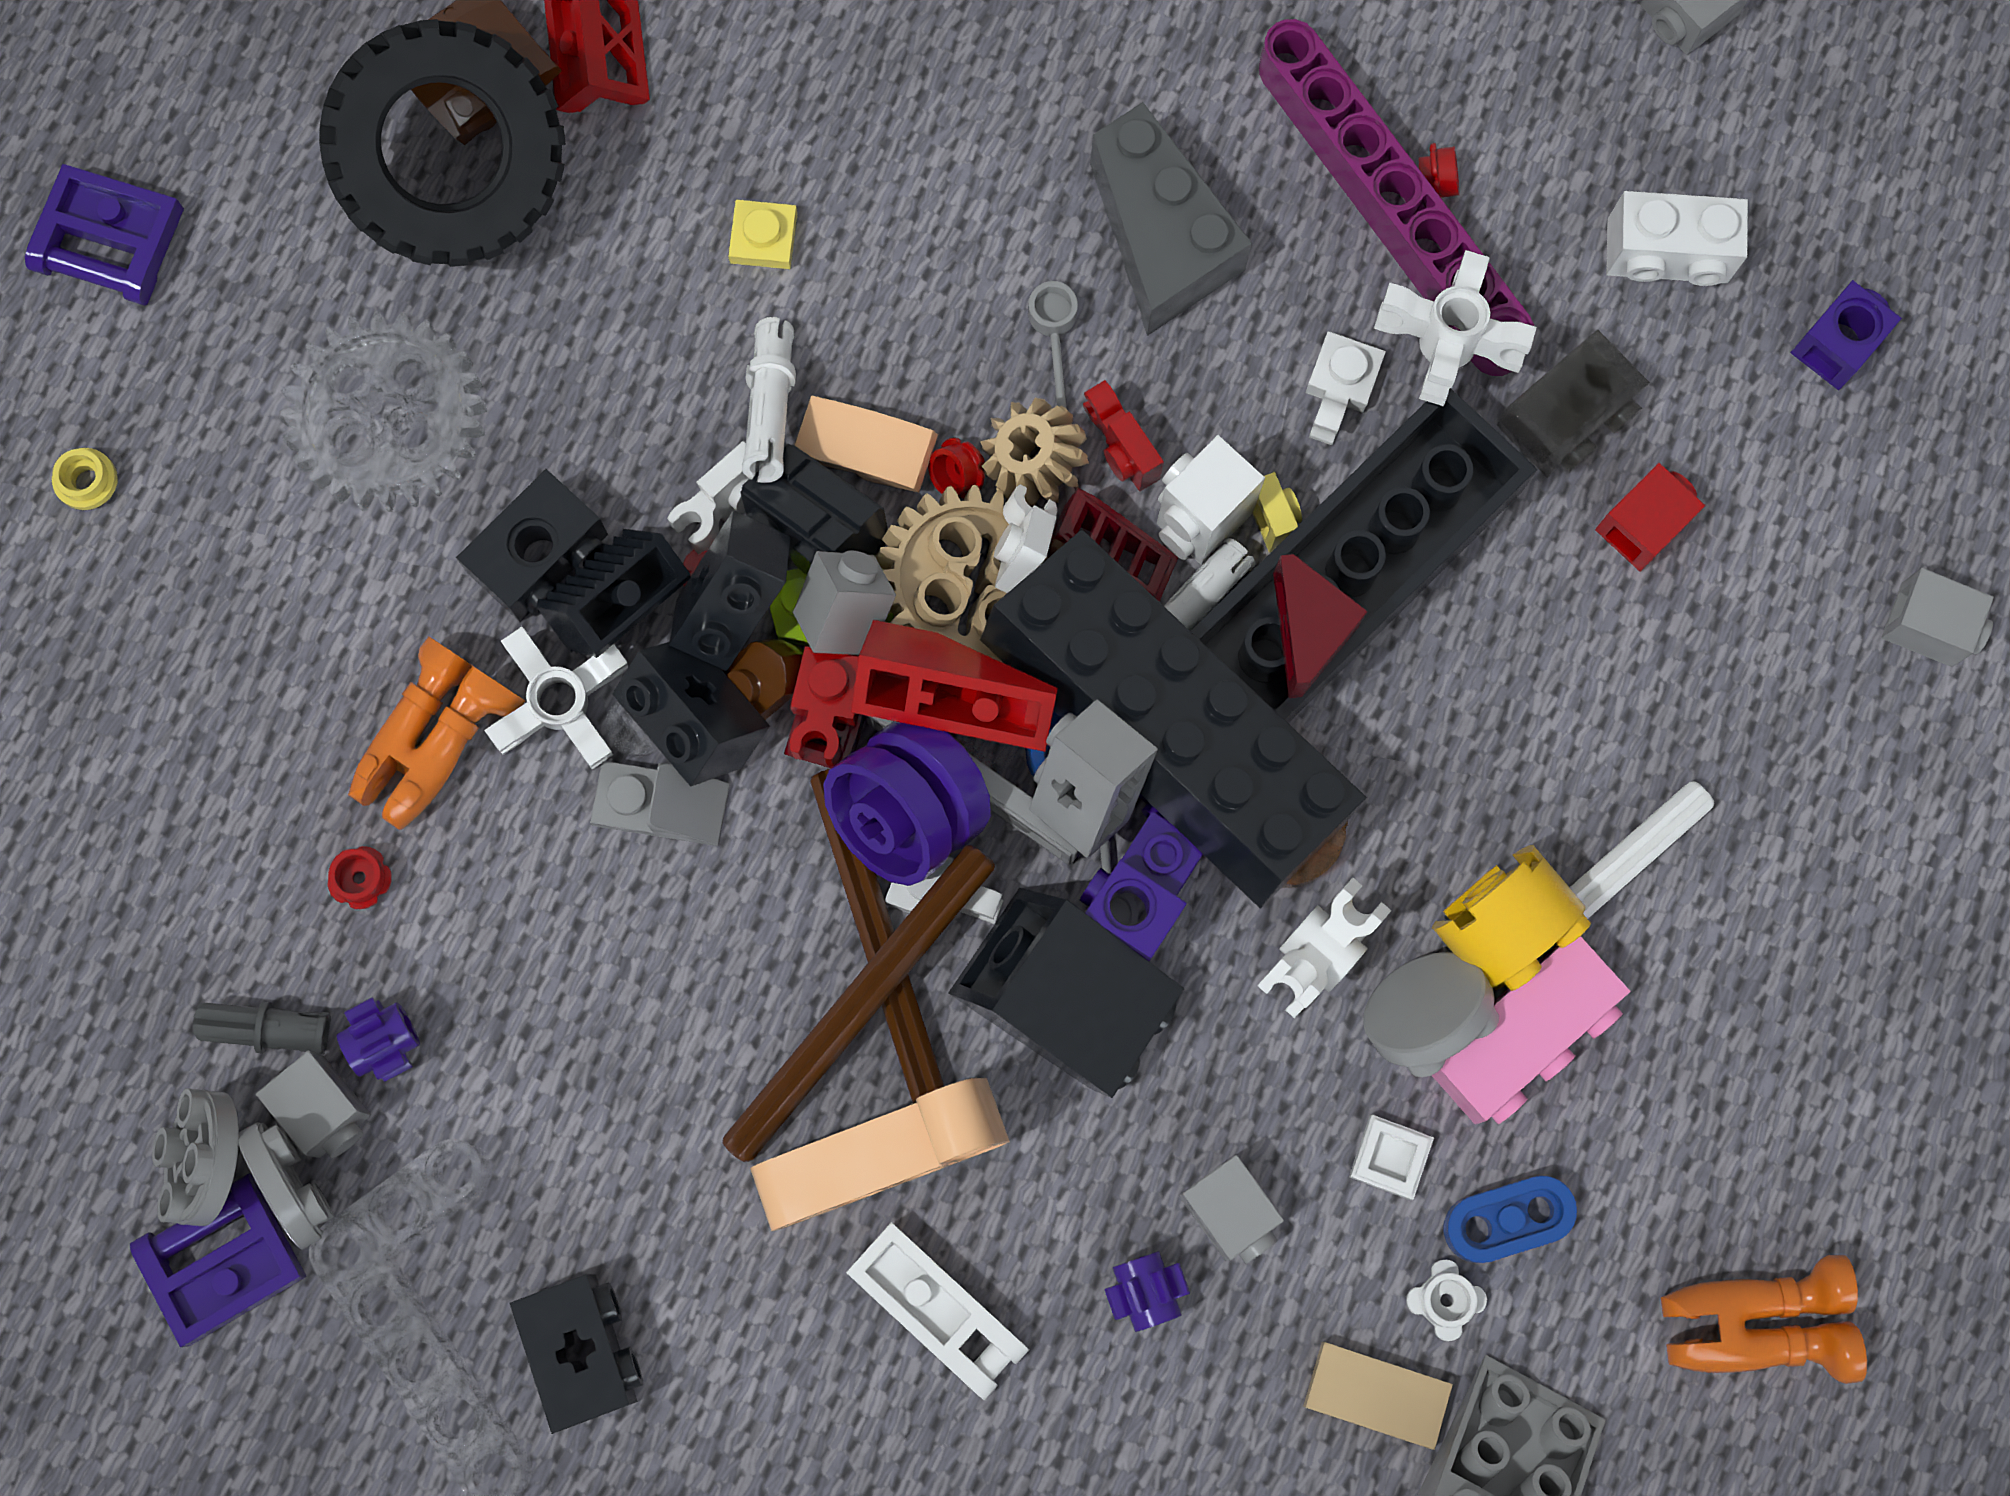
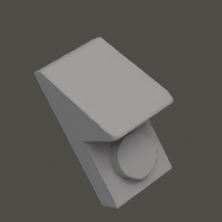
[590,761,730,846]

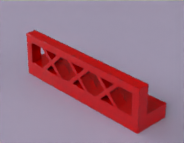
[544,0,650,113]

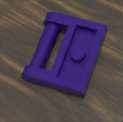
[25,164,184,306]
[130,1173,307,1348]

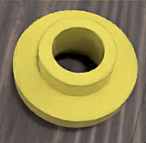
[52,448,117,510]

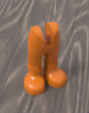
[348,636,525,830]
[1661,1255,1867,1384]

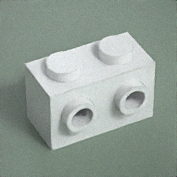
[1606,191,1748,286]
[1156,435,1265,565]

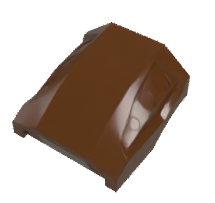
[411,0,562,145]

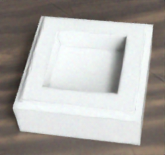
[1349,1115,1434,1200]

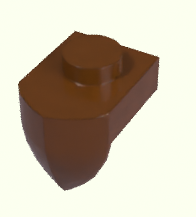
[721,639,804,720]

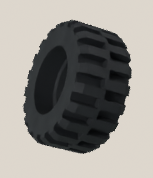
[319,19,566,267]

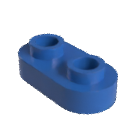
[1443,1176,1577,1263]

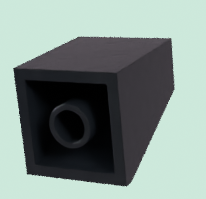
[948,887,1184,1098]

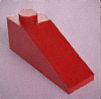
[851,620,1058,752]

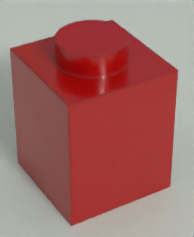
[1595,463,1706,572]

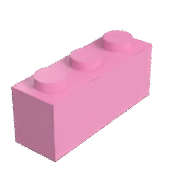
[1431,936,1631,1125]

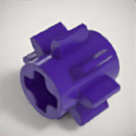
[336,997,420,1082]
[1104,1251,1190,1332]

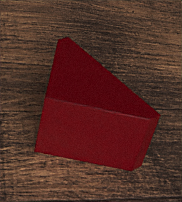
[1273,554,1368,698]

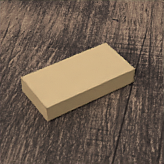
[1303,1342,1453,1450]

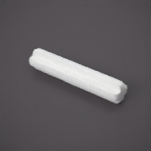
[1570,781,1714,919]

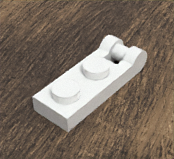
[846,1222,1029,1401]

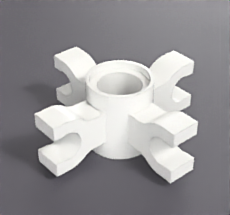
[1374,250,1537,406]
[484,627,628,770]
[1257,878,1391,1018]

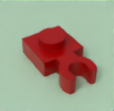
[1083,380,1164,492]
[790,646,859,767]

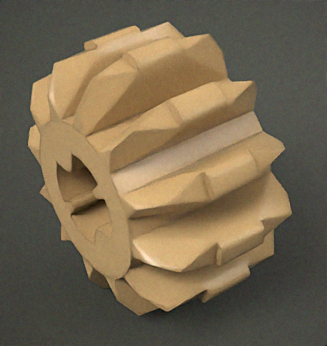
[980,397,1089,507]

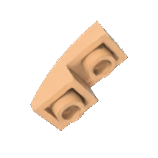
[795,396,938,493]

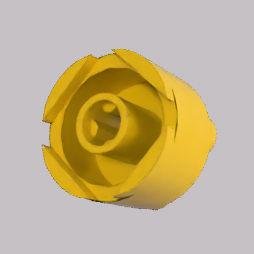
[1432,845,1591,991]

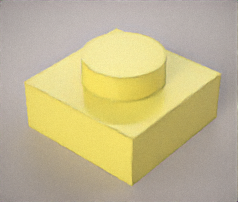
[728,200,797,269]
[1252,472,1302,553]

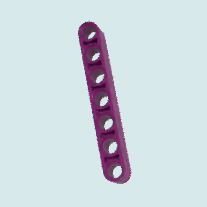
[1259,19,1535,376]

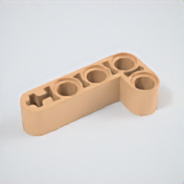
[750,1078,1010,1231]

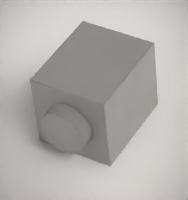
[793,551,896,655]
[1881,568,1994,667]
[256,1050,371,1158]
[1178,1154,1284,1264]

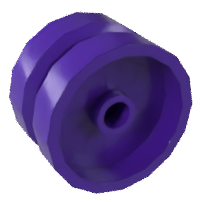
[823,721,991,886]

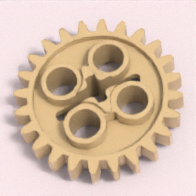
[875,485,1048,663]

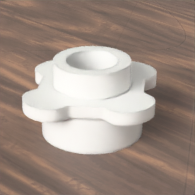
[1406,1260,1487,1341]

